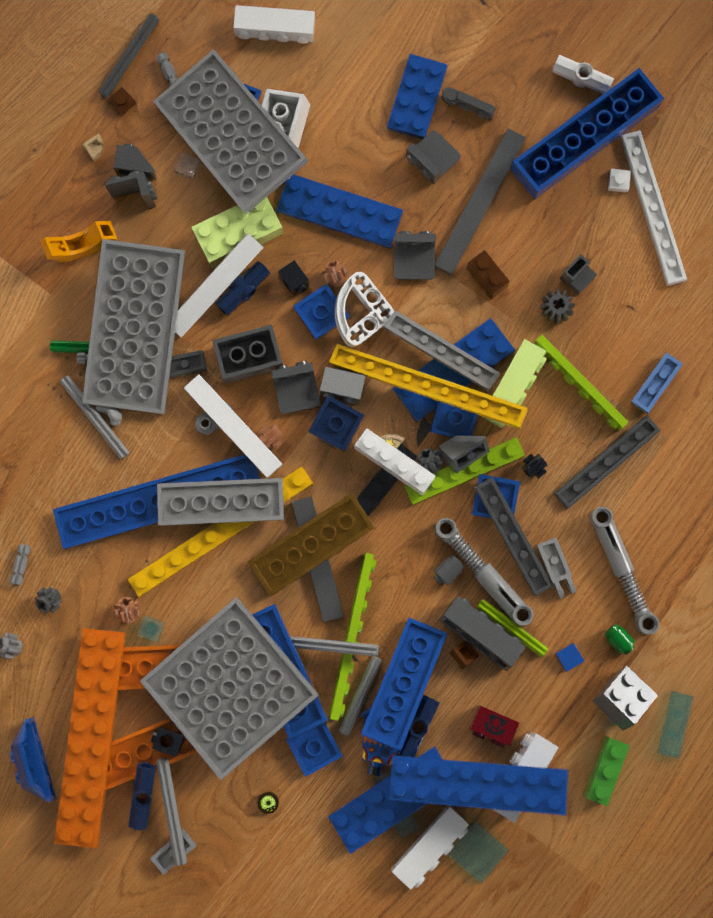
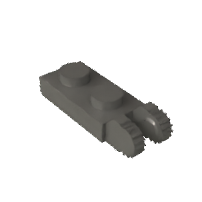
[442,87,496,120]

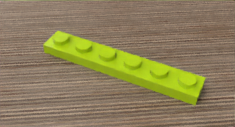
[534,334,629,431]
[404,437,525,505]

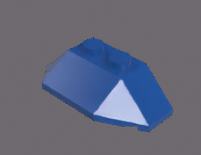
[9,717,57,802]

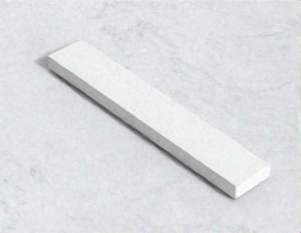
[175,233,264,338]
[184,375,283,479]

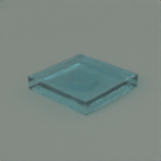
[448,821,509,884]

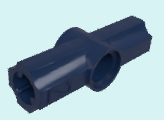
[215,261,270,316]
[397,695,440,757]
[128,762,156,830]

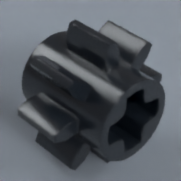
[522,454,548,479]

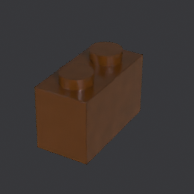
[467,250,510,299]

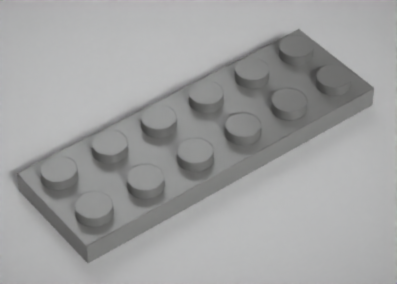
[157,478,284,526]

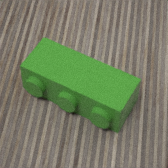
[583,736,630,806]

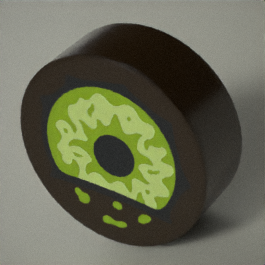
[257,792,279,814]

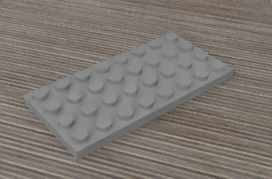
[153,49,308,214]
[82,239,186,414]

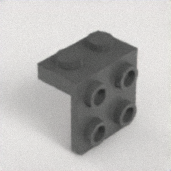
[406,130,461,184]
[105,171,158,209]
[394,231,436,280]
[272,361,320,414]

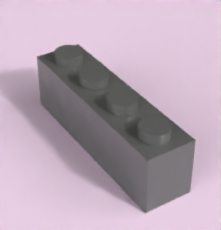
[439,596,526,671]

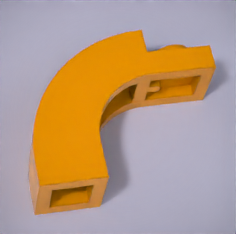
[40,221,117,262]

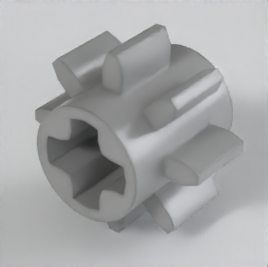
[0,633,22,659]

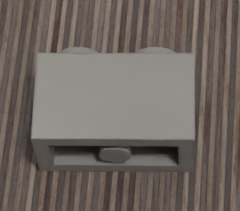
[320,367,366,405]

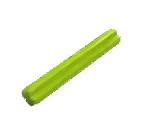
[477,600,548,657]

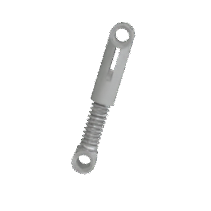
[589,507,660,635]
[435,518,534,626]

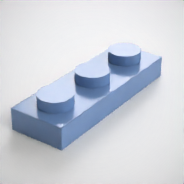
[630,352,683,414]

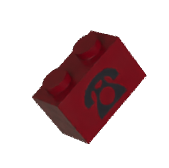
[469,705,519,748]

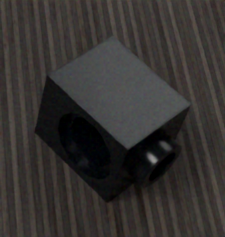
[278,260,309,296]
[151,727,185,757]

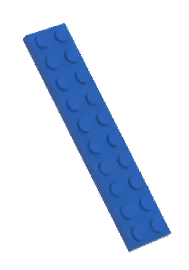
[53,454,260,550]

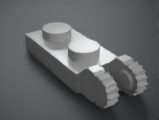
[536,537,576,599]

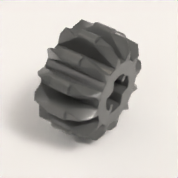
[540,289,575,324]

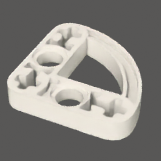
[335,272,394,347]

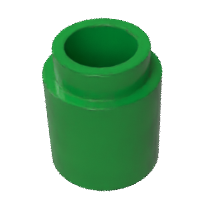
[604,624,635,655]

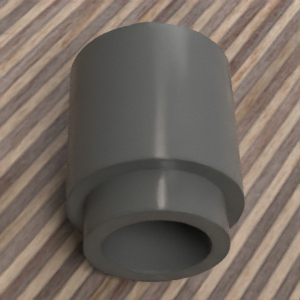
[433,555,464,586]

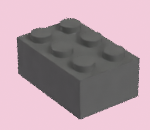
[212,324,283,384]

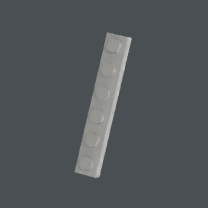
[384,310,500,392]

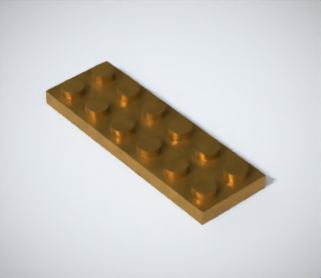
[248,493,375,597]

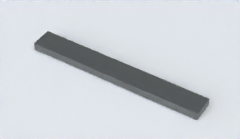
[435,128,526,276]

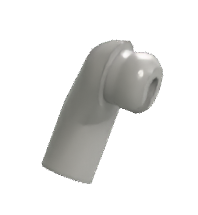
[96,405,122,426]

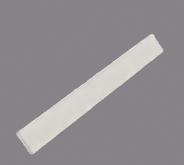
[620,130,687,286]

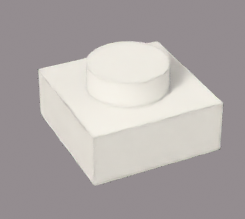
[608,169,631,193]

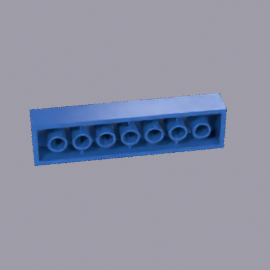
[510,68,664,200]
[389,756,569,815]

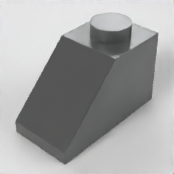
[114,143,157,180]
[439,436,490,474]

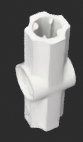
[552,55,614,94]

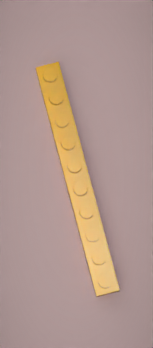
[329,344,528,429]
[127,466,313,597]

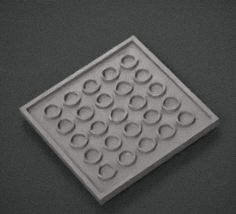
[140,597,319,780]

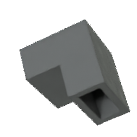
[560,254,597,295]

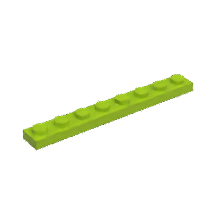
[328,553,376,721]

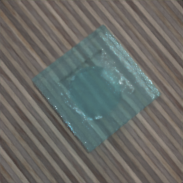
[138,615,165,642]

